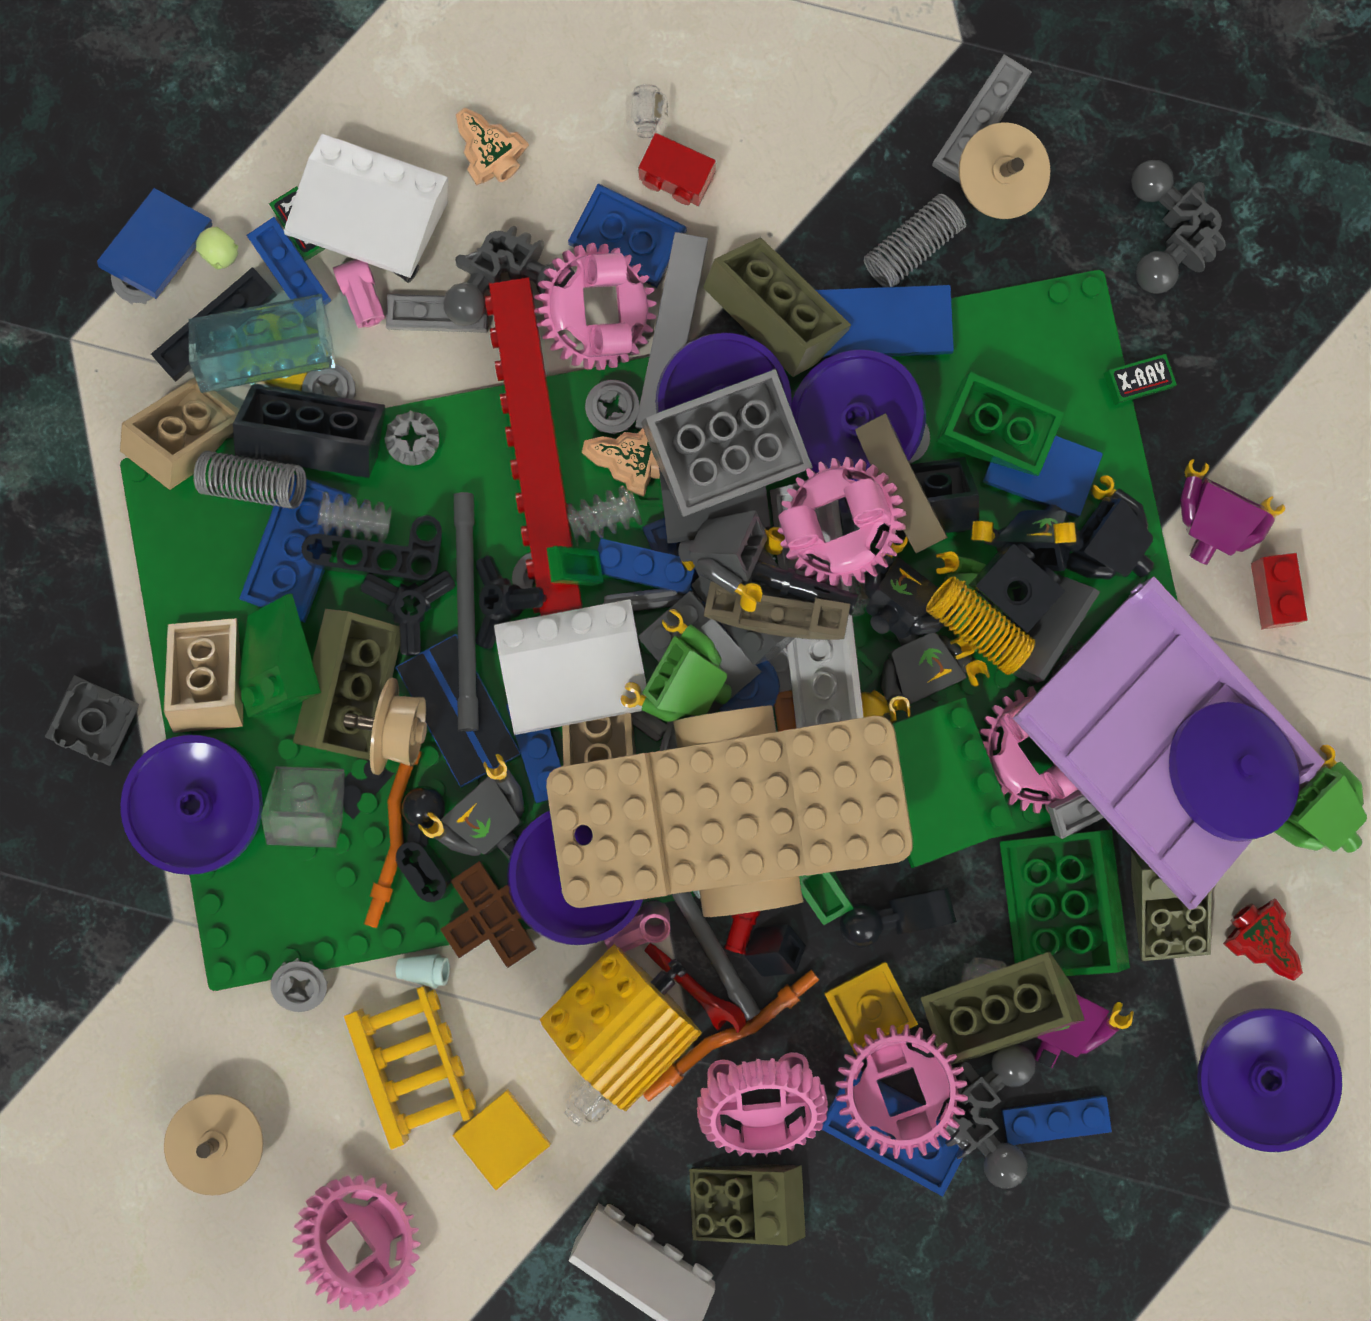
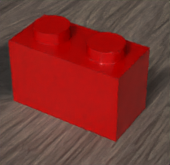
[638,133,716,207]
[1251,553,1308,630]

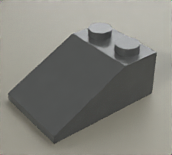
[638,591,762,714]

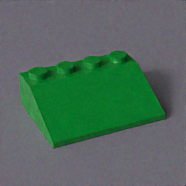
[893,697,1016,868]
[1000,829,1130,976]

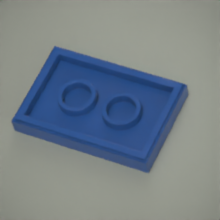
[568,184,687,288]
[97,188,213,299]
[982,436,1103,518]

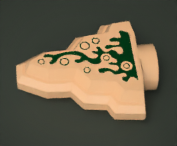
[456,108,529,185]
[582,428,660,496]

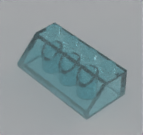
[189,294,335,393]

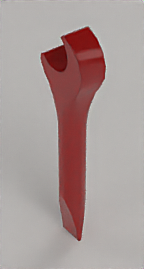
[644,942,746,1033]

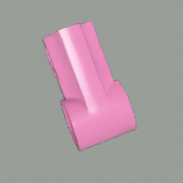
[333,259,385,328]
[604,901,670,952]

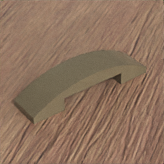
[855,413,948,553]
[704,581,850,640]

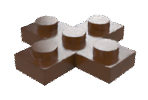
[440,861,537,968]

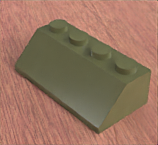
[703,237,851,377]
[293,609,400,760]
[921,952,1085,1065]

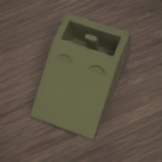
[1131,850,1212,961]
[689,1164,806,1246]

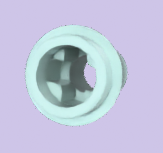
[396,954,450,989]

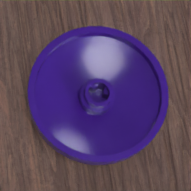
[655,333,792,413]
[791,350,926,481]
[1169,702,1299,842]
[120,735,263,875]
[507,811,643,945]
[1197,1008,1342,1152]

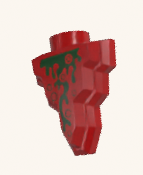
[1223,898,1303,981]

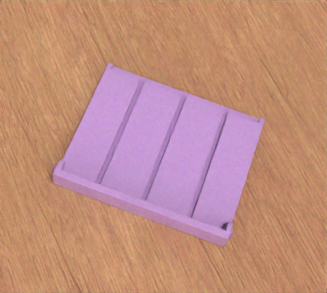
[1013,576,1325,910]

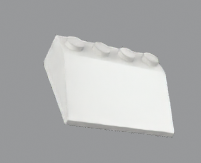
[284,134,448,278]
[494,599,647,735]
[569,1203,715,1321]

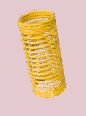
[926,576,1035,675]

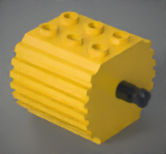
[539,944,702,1111]

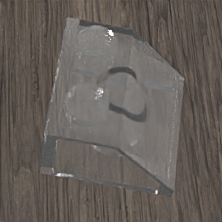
[261,766,345,848]

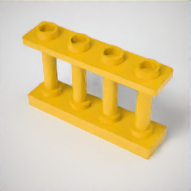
[344,985,477,1150]

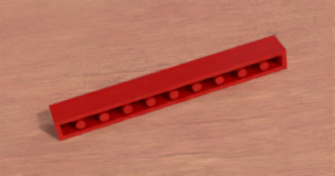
[485,277,583,616]

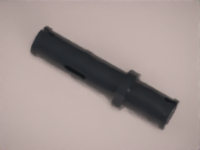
[752,560,859,615]

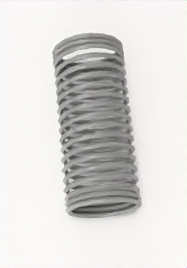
[864,194,966,287]
[193,451,306,509]

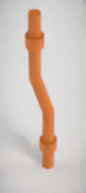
[364,751,422,928]
[643,969,820,1102]

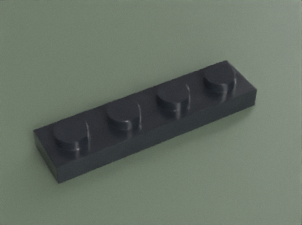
[151,267,277,382]

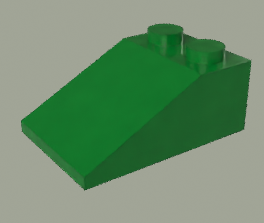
[937,372,1065,476]
[239,594,321,718]

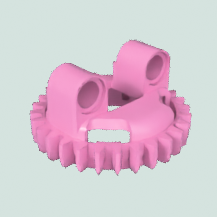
[534,243,657,370]
[778,457,907,587]
[979,686,1078,813]
[836,1024,968,1159]
[697,1052,828,1158]
[293,1175,421,1312]

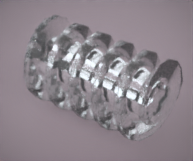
[567,485,643,545]
[316,492,391,543]

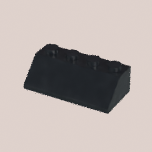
[233,383,385,478]
[838,457,979,543]

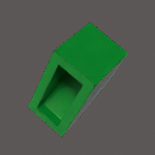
[799,872,854,925]

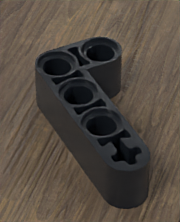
[302,515,442,584]

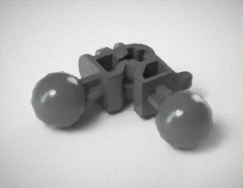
[1131,160,1226,294]
[443,226,575,326]
[942,1043,1036,1189]

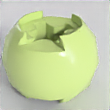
[196,227,238,269]

